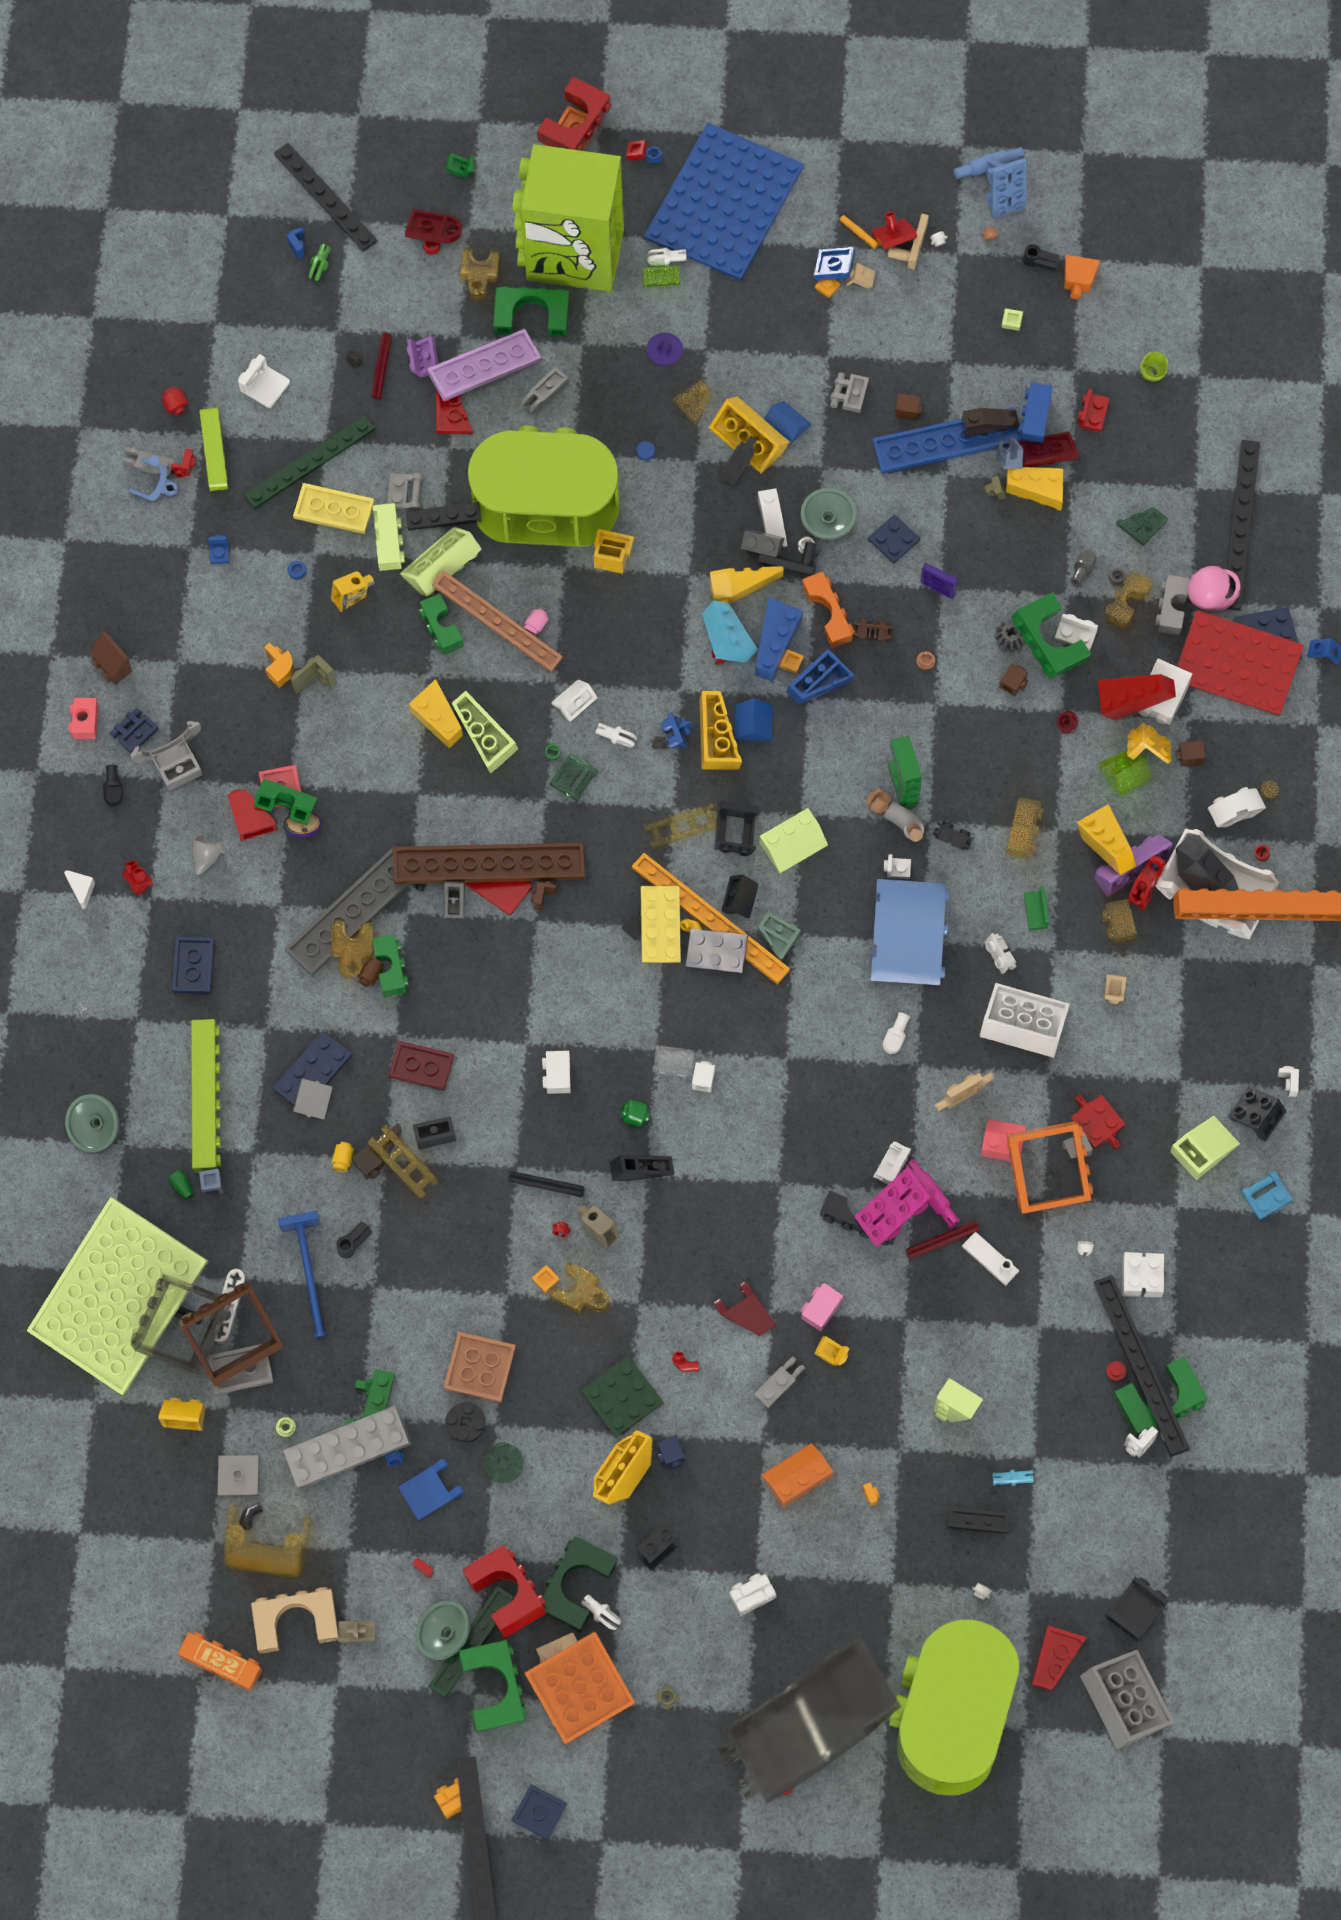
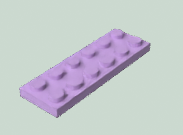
[427,329,542,401]

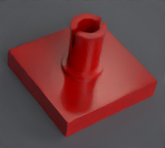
[871,212,918,250]

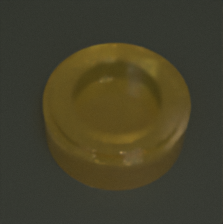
[1260,780,1279,800]

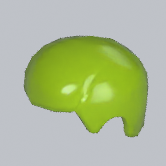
[1140,351,1168,382]

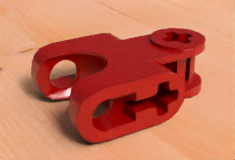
[1126,856,1166,912]

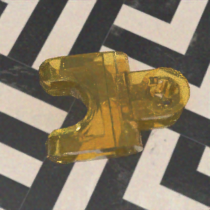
[460,248,500,301]
[330,920,373,978]
[549,1262,610,1314]

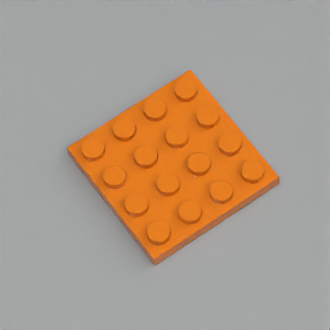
[524,1631,635,1744]

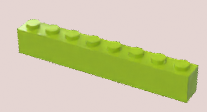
[191,1019,221,1173]

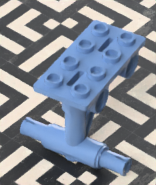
[954,147,1027,218]

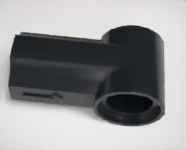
[1023,244,1060,271]
[336,1221,372,1259]

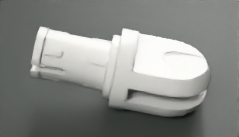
[647,248,687,266]
[595,723,637,748]
[883,1012,910,1054]
[581,1595,621,1630]

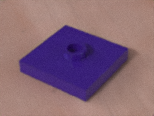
[921,562,958,599]

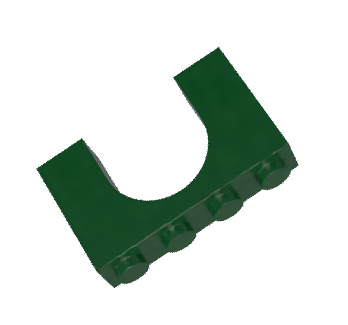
[540,1536,618,1633]

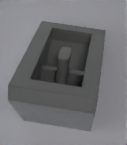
[444,881,465,919]

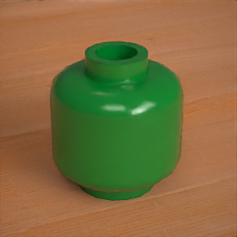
[620,1099,650,1127]

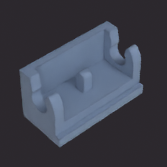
[996,437,1023,469]

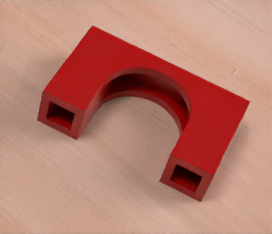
[537,77,612,151]
[462,1544,546,1639]

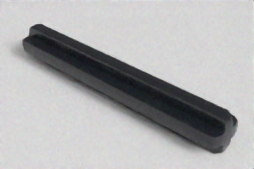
[508,1171,585,1197]

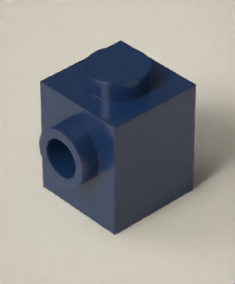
[657,1435,685,1469]

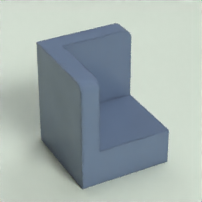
[199,1169,223,1194]

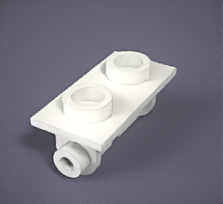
[984,933,1016,974]

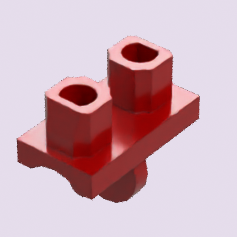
[121,860,153,894]

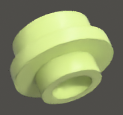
[276,1417,296,1437]

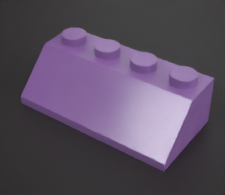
[1094,834,1173,897]

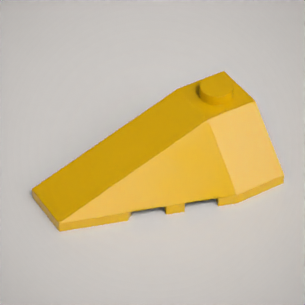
[710,566,784,604]

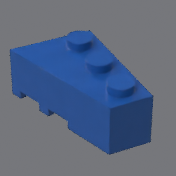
[1018,382,1053,443]
[786,649,854,705]

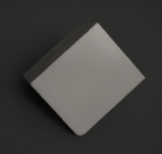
[1062,1132,1093,1159]

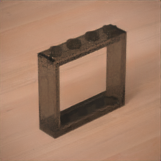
[131,1273,231,1375]

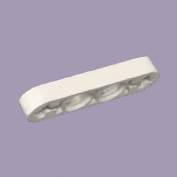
[211,1269,245,1344]

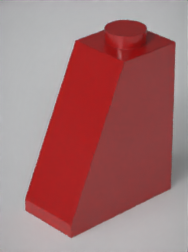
[227,789,277,841]

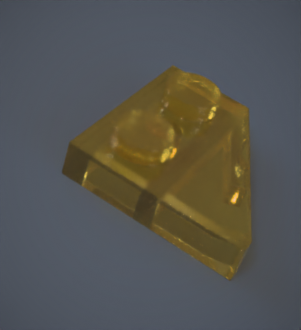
[673,379,713,426]

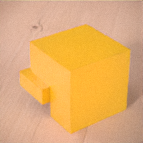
[593,529,634,574]

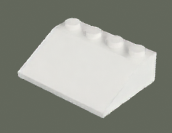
[979,983,1070,1058]

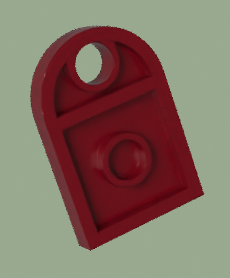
[405,209,462,244]

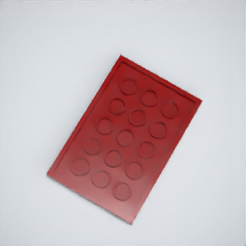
[1177,610,1304,716]

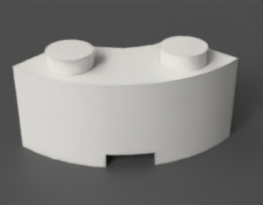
[1208,787,1266,827]

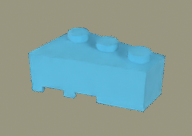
[702,600,758,663]

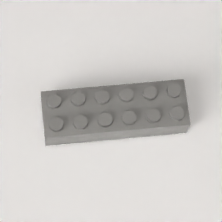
[283,1406,412,1489]

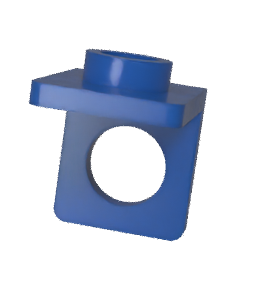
[1307,639,1341,664]

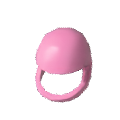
[1187,566,1241,613]

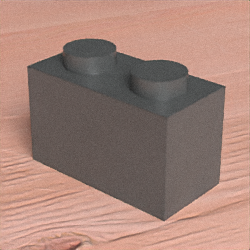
[741,529,785,557]

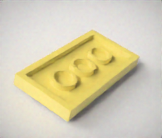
[293,483,375,534]
[640,886,681,963]

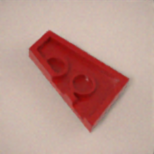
[1031,1626,1087,1691]

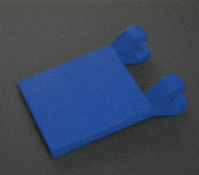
[398,1459,464,1521]

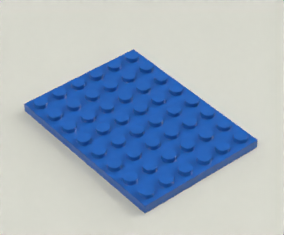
[644,122,804,281]

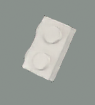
[238,354,290,408]

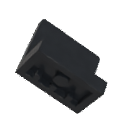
[1228,1087,1287,1142]

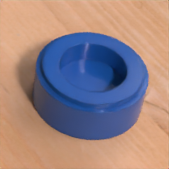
[637,441,655,460]
[288,561,307,580]

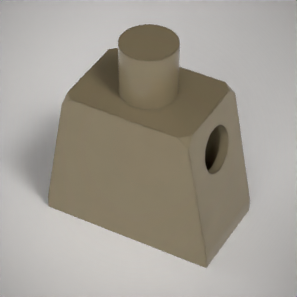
[577,1205,620,1250]

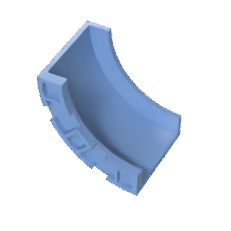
[871,879,949,985]

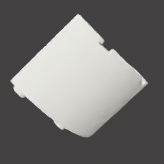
[1155,829,1279,939]

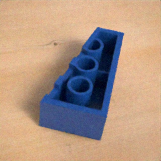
[755,597,803,682]

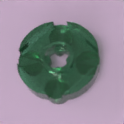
[483,1442,524,1483]

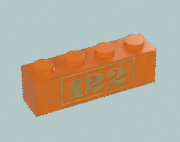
[177,1632,262,1692]

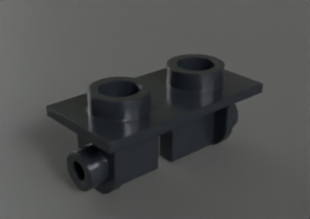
[933,821,974,850]

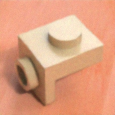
[845,263,875,289]
[1104,974,1126,1004]

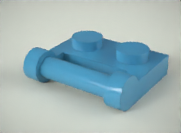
[1241,1171,1293,1220]

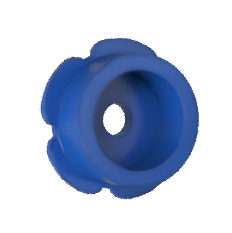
[645,147,662,164]
[385,1450,404,1466]

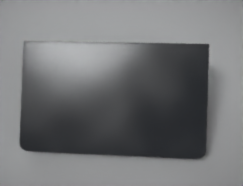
[721,875,758,918]

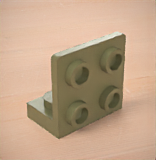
[290,655,336,695]

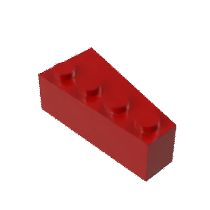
[1098,674,1176,720]

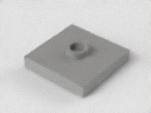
[218,1455,259,1496]

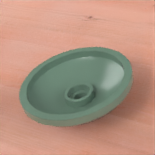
[801,488,856,540]
[65,1094,119,1153]
[416,1601,470,1660]

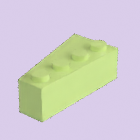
[452,691,518,774]

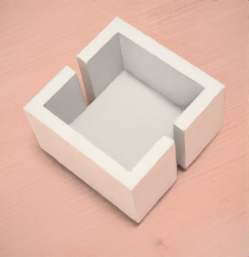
[1122,1252,1164,1298]

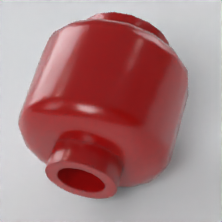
[161,387,188,415]

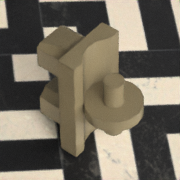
[338,1620,375,1643]

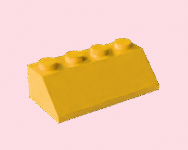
[709,396,790,474]

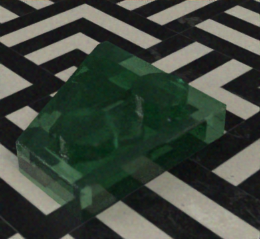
[1116,507,1168,546]

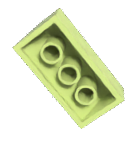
[400,527,482,597]

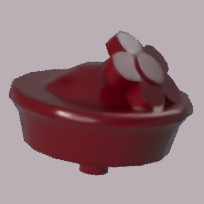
[1057,711,1078,734]

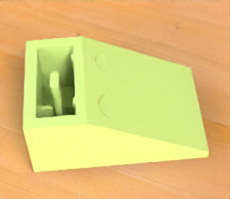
[1170,1116,1240,1181]

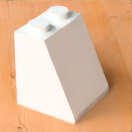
[1139,659,1192,725]

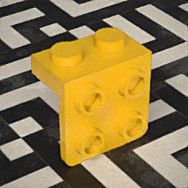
[1127,722,1171,764]

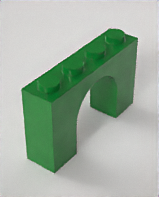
[493,286,569,337]
[1011,593,1091,680]
[888,736,922,810]
[1113,1357,1208,1437]
[458,1640,527,1733]

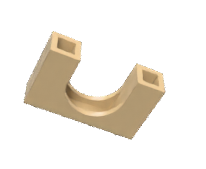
[251,1587,339,1654]

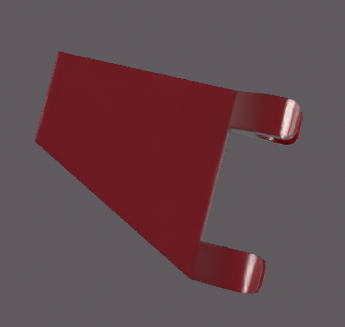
[714,1282,776,1336]

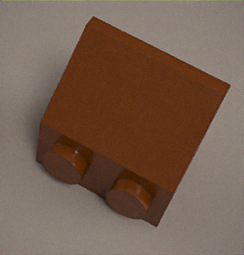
[90,631,132,684]

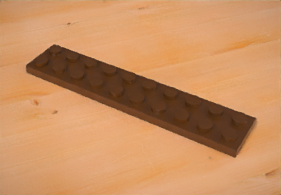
[393,843,585,884]

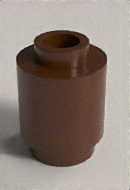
[357,957,384,987]

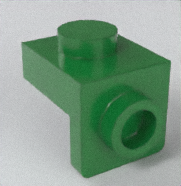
[445,153,475,178]

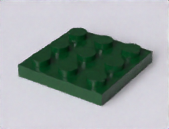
[581,1355,664,1438]

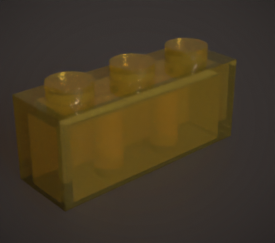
[1006,797,1044,860]

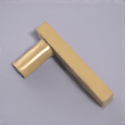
[888,214,929,270]

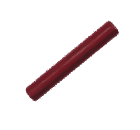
[371,332,392,400]
[906,1221,979,1259]

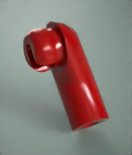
[672,1351,699,1372]

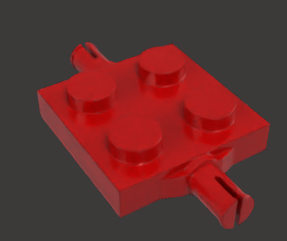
[1071,1094,1125,1150]

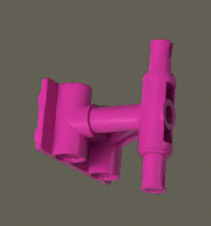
[855,1159,960,1246]

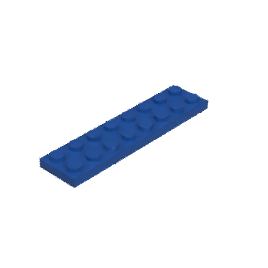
[872,407,1024,474]

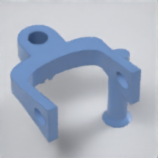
[129,455,178,501]

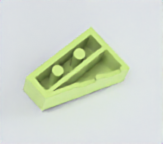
[373,503,405,571]

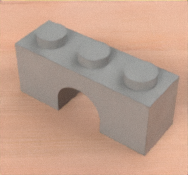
[1155,575,1190,635]

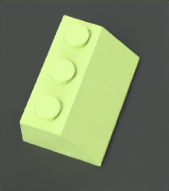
[759,808,828,873]

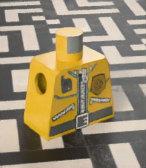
[331,571,374,612]

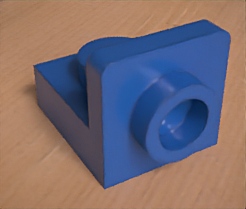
[287,227,305,259]
[208,535,229,564]

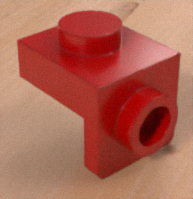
[170,448,197,478]

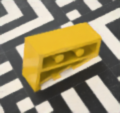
[1006,467,1063,511]
[409,679,463,748]

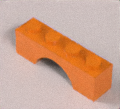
[802,571,854,649]

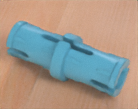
[992,1470,1034,1486]

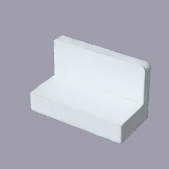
[551,680,598,722]

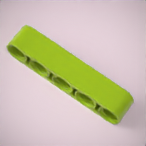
[200,407,229,492]

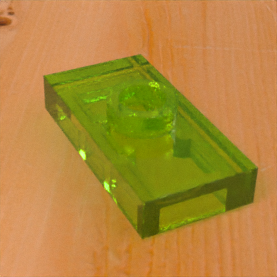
[643,266,680,287]

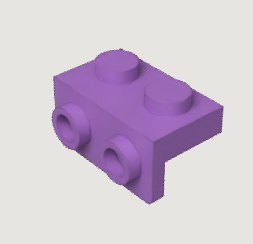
[407,336,439,377]

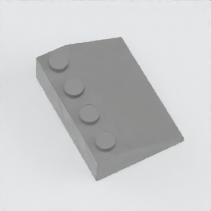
[1080,1650,1175,1750]

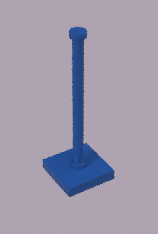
[278,1211,326,1338]

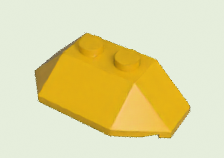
[593,1430,652,1505]

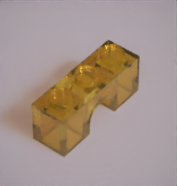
[1104,570,1154,631]

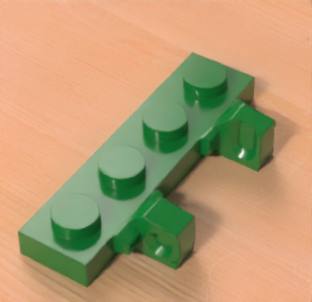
[345,1369,395,1425]

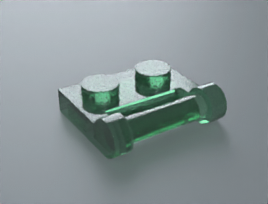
[549,753,599,802]

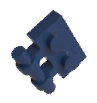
[110,708,159,754]

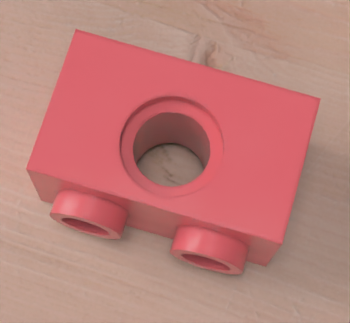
[69,698,99,739]

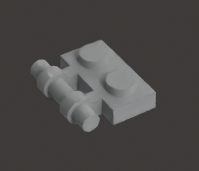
[830,373,869,413]

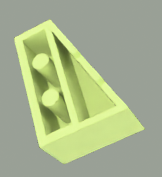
[934,1378,983,1422]

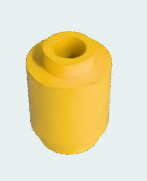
[331,1142,355,1172]

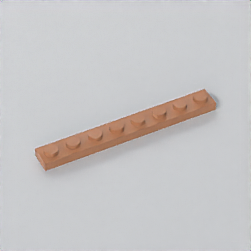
[432,570,563,673]

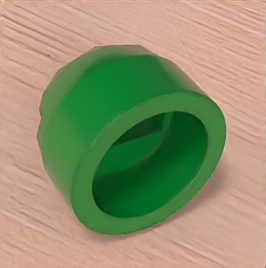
[545,744,561,760]

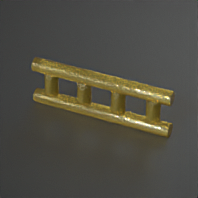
[643,802,717,849]
[367,1124,439,1199]

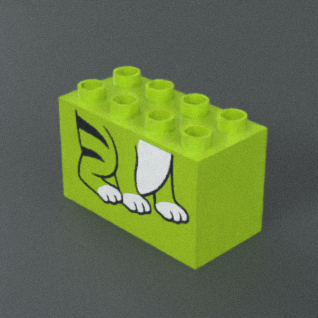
[512,144,624,292]

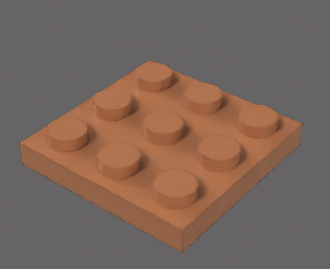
[443,1332,516,1403]

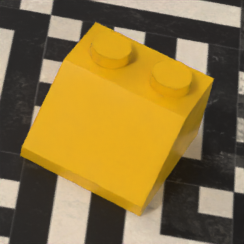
[159,1398,205,1431]

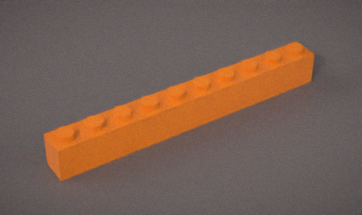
[1173,888,1341,921]

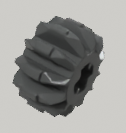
[995,620,1025,652]

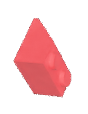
[981,1119,1026,1162]

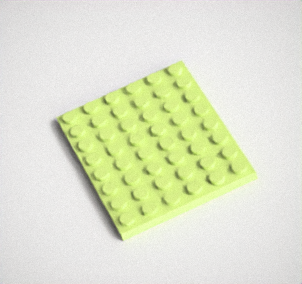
[27,1197,208,1395]

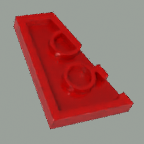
[436,389,473,434]

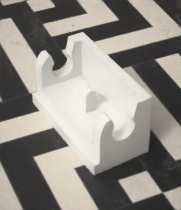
[873,1142,911,1185]

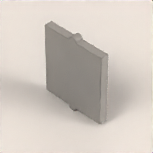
[293,1079,332,1120]

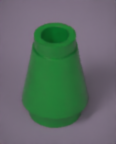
[168,1170,194,1200]

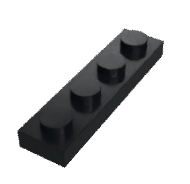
[406,502,481,530]

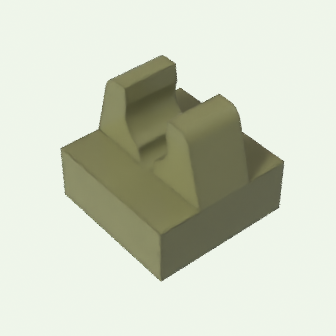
[985,476,1007,500]

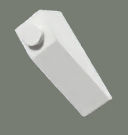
[758,488,787,547]

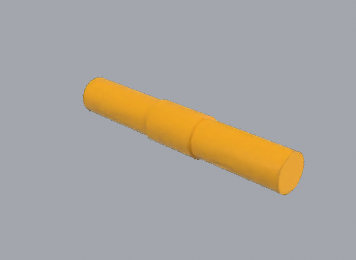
[840,215,879,249]

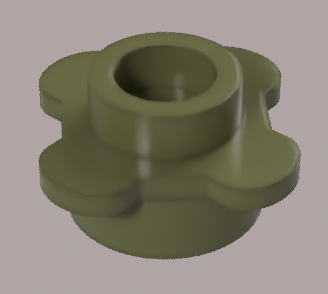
[655,1685,679,1710]

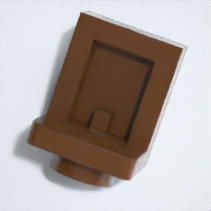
[531,881,557,910]

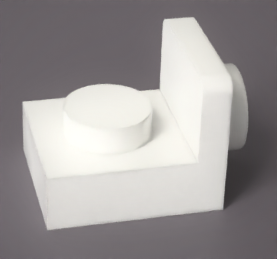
[884,854,911,879]
[1278,1066,1299,1097]

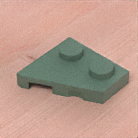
[758,911,801,962]

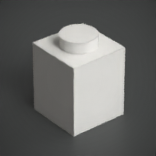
[692,1061,715,1093]

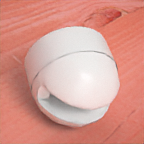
[1077,1241,1094,1256]

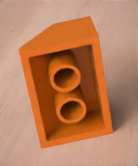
[761,1443,834,1508]

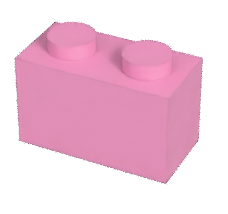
[800,1283,843,1331]

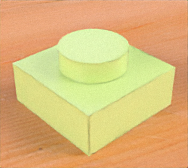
[1002,308,1023,331]

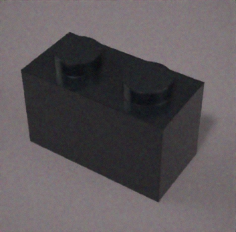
[413,1116,456,1150]

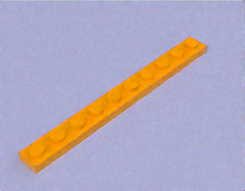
[632,853,790,985]

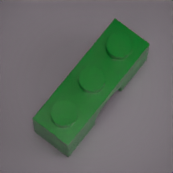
[418,593,464,655]
[254,779,317,825]
[372,934,409,997]

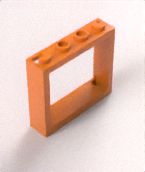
[1006,1121,1093,1214]

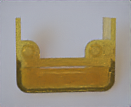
[224,1503,312,1579]

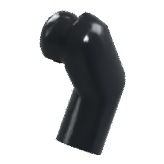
[239,1502,263,1530]

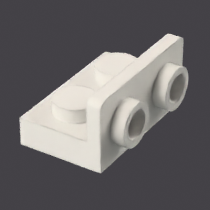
[1054,614,1098,651]
[1124,1426,1158,1458]

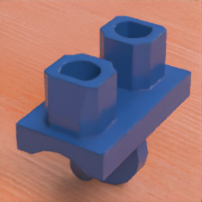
[660,712,694,749]

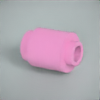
[524,609,549,637]

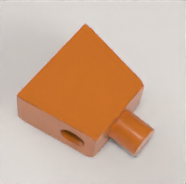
[1064,255,1100,299]

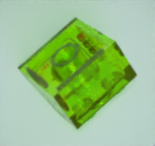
[1097,748,1152,795]

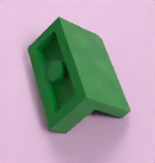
[1024,886,1049,930]

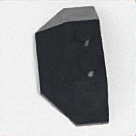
[1176,835,1239,891]

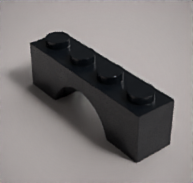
[820,1190,896,1246]

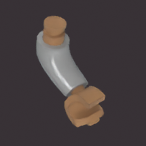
[866,788,924,842]

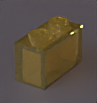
[1102,899,1137,944]

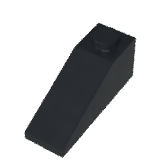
[610,1155,674,1181]

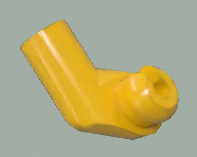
[680,919,703,932]

